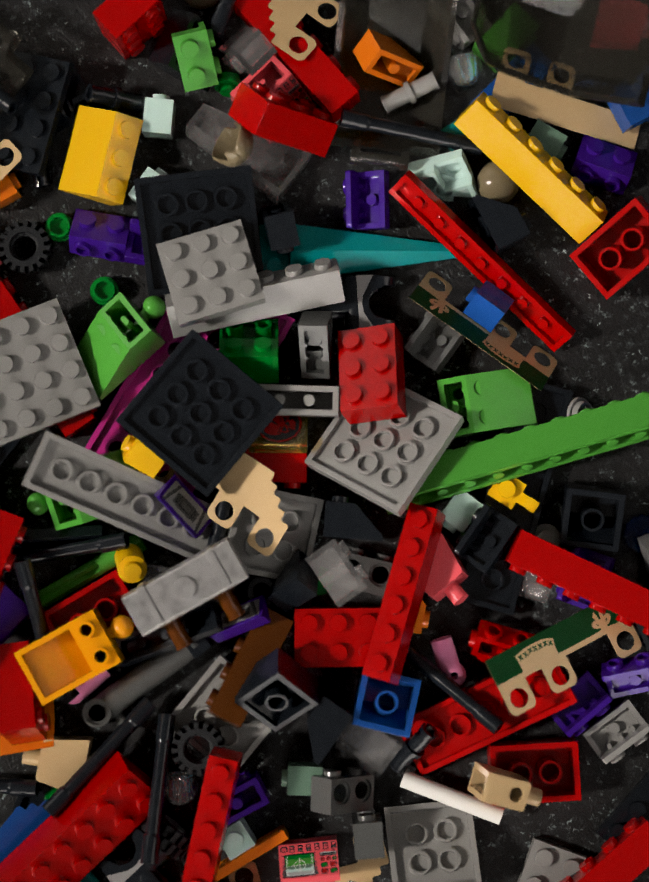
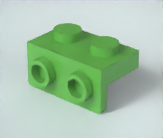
[171,21,222,92]

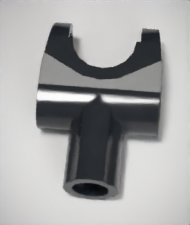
[312,275,398,330]
[98,824,173,882]

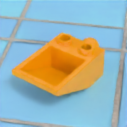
[13,607,134,706]

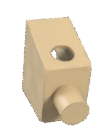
[22,736,94,789]
[467,761,542,812]

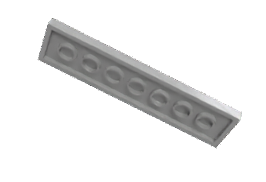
[21,431,232,558]

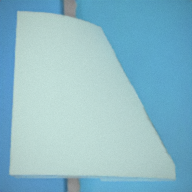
[407,148,480,201]

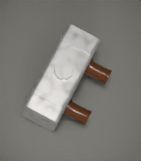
[121,536,249,651]

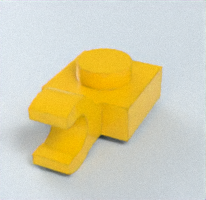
[487,478,540,513]

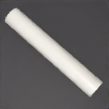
[400,771,505,825]

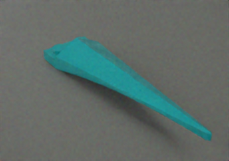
[258,224,457,275]

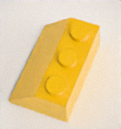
[58,105,143,206]

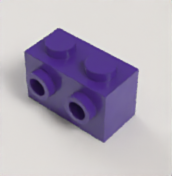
[228,770,270,825]

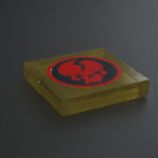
[249,416,308,453]

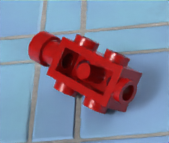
[467,619,535,662]

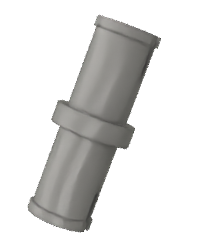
[380,71,440,114]

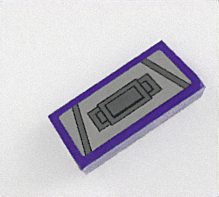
[154,475,212,539]
[210,595,271,643]

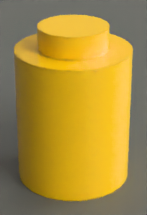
[114,543,147,583]

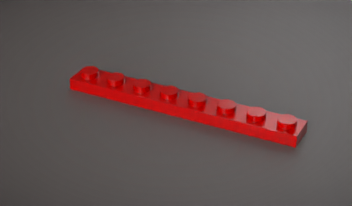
[388,169,576,352]

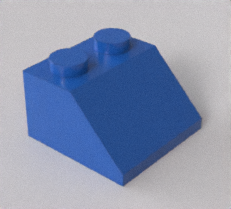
[351,669,422,739]

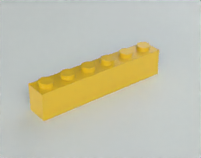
[454,91,608,244]

